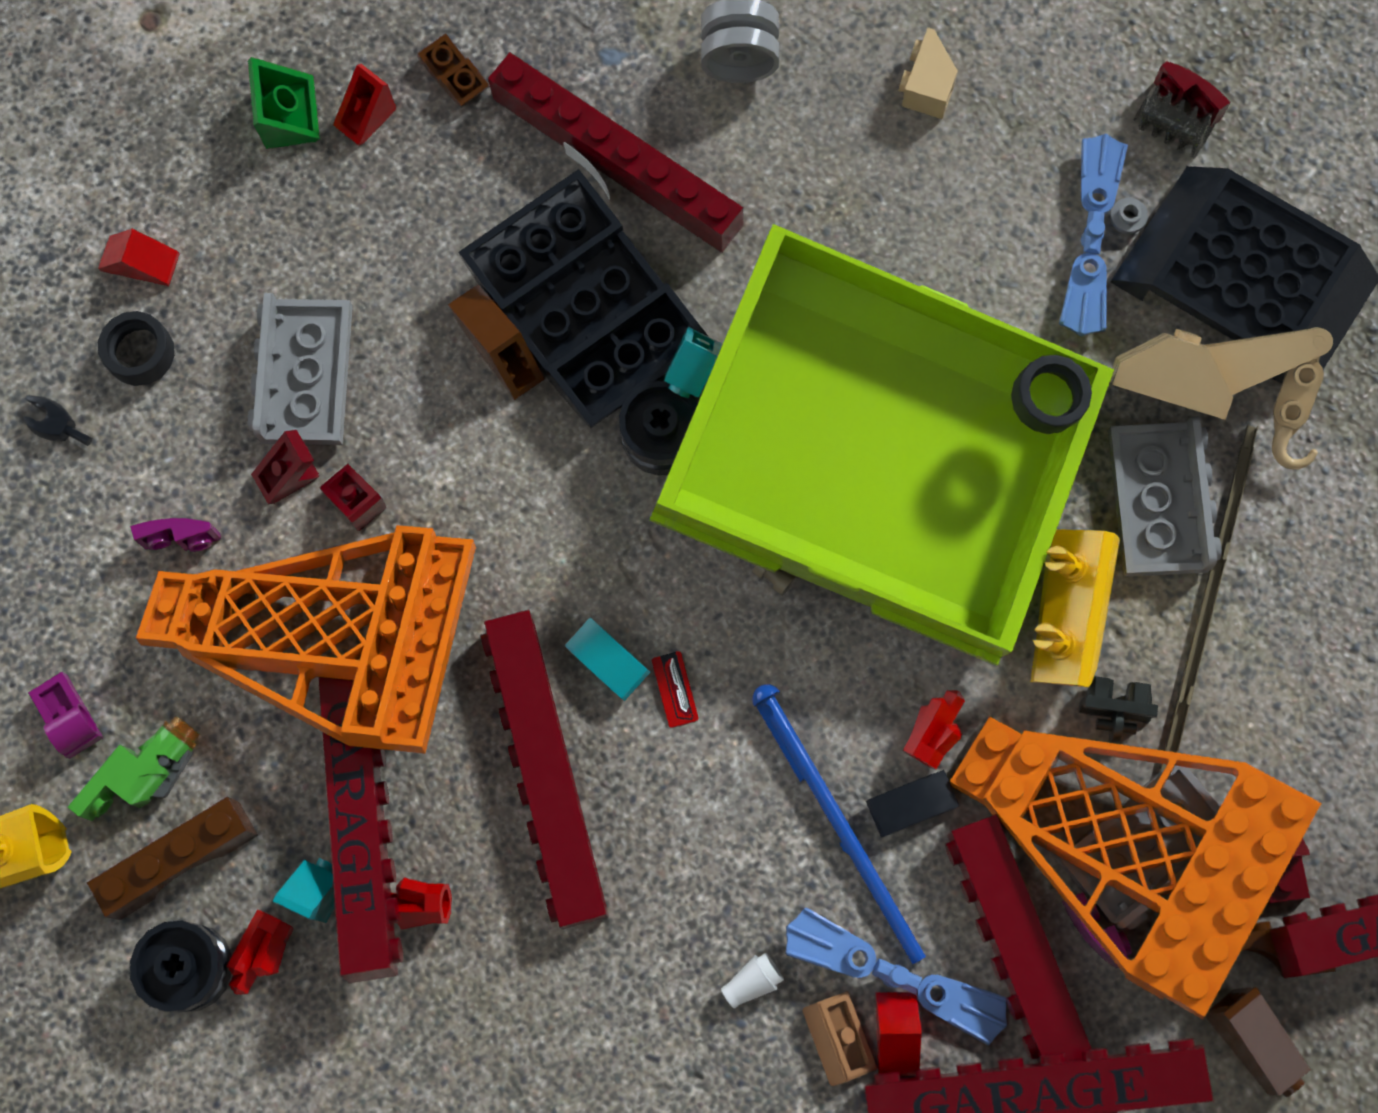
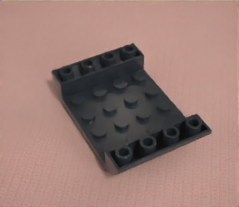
[1111,166,1378,384]

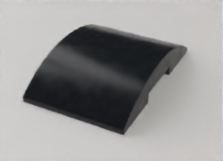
[458,169,709,428]

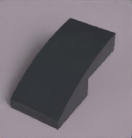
[866,770,960,838]

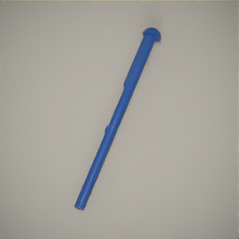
[752,684,926,964]

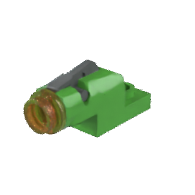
[68,715,200,821]

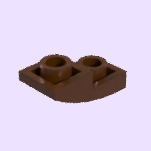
[417,33,489,108]

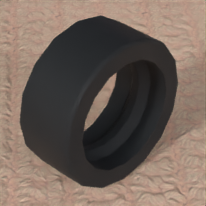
[98,311,175,386]
[1011,355,1092,434]

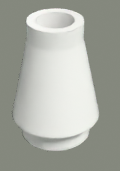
[721,953,784,1009]

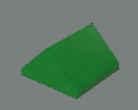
[248,57,320,149]

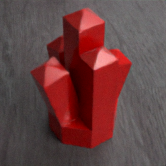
[902,690,965,770]
[391,877,452,930]
[227,910,294,995]

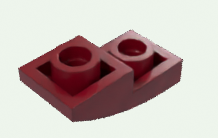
[1154,61,1231,127]

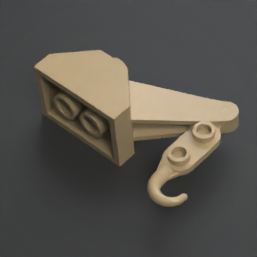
[1110,327,1333,470]

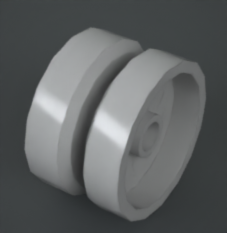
[701,0,779,83]

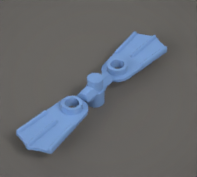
[1059,134,1128,337]
[786,908,1007,1045]

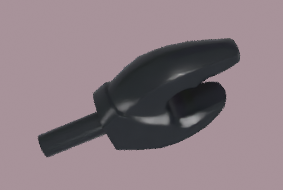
[23,395,92,446]

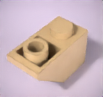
[899,28,958,119]

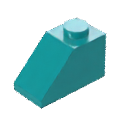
[664,327,722,398]
[273,858,335,923]

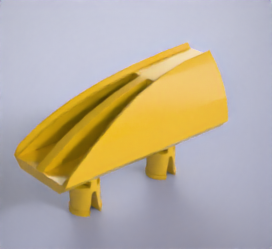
[1030,529,1120,687]
[0,804,72,889]

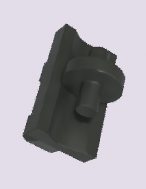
[1079,676,1158,744]

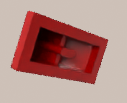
[333,64,397,146]
[98,228,180,286]
[875,992,922,1076]

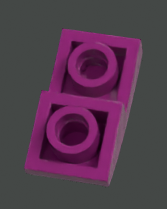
[130,518,222,552]
[1062,892,1132,968]

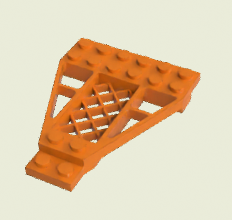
[136,525,476,754]
[950,716,1322,1020]

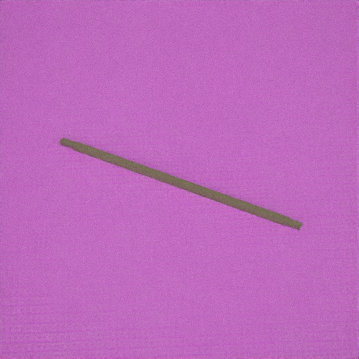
[1159,424,1258,773]

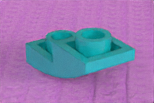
[565,617,650,701]

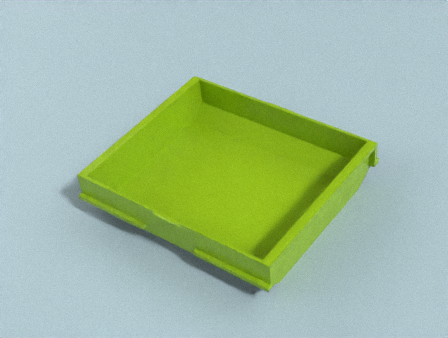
[649,224,1114,666]

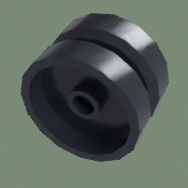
[619,381,698,476]
[130,920,232,1013]

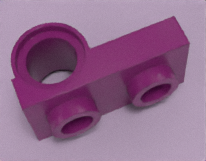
[28,672,104,759]

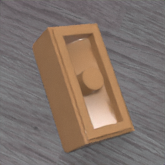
[802,991,878,1086]

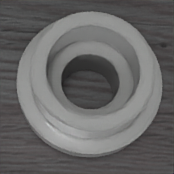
[1110,198,1148,234]

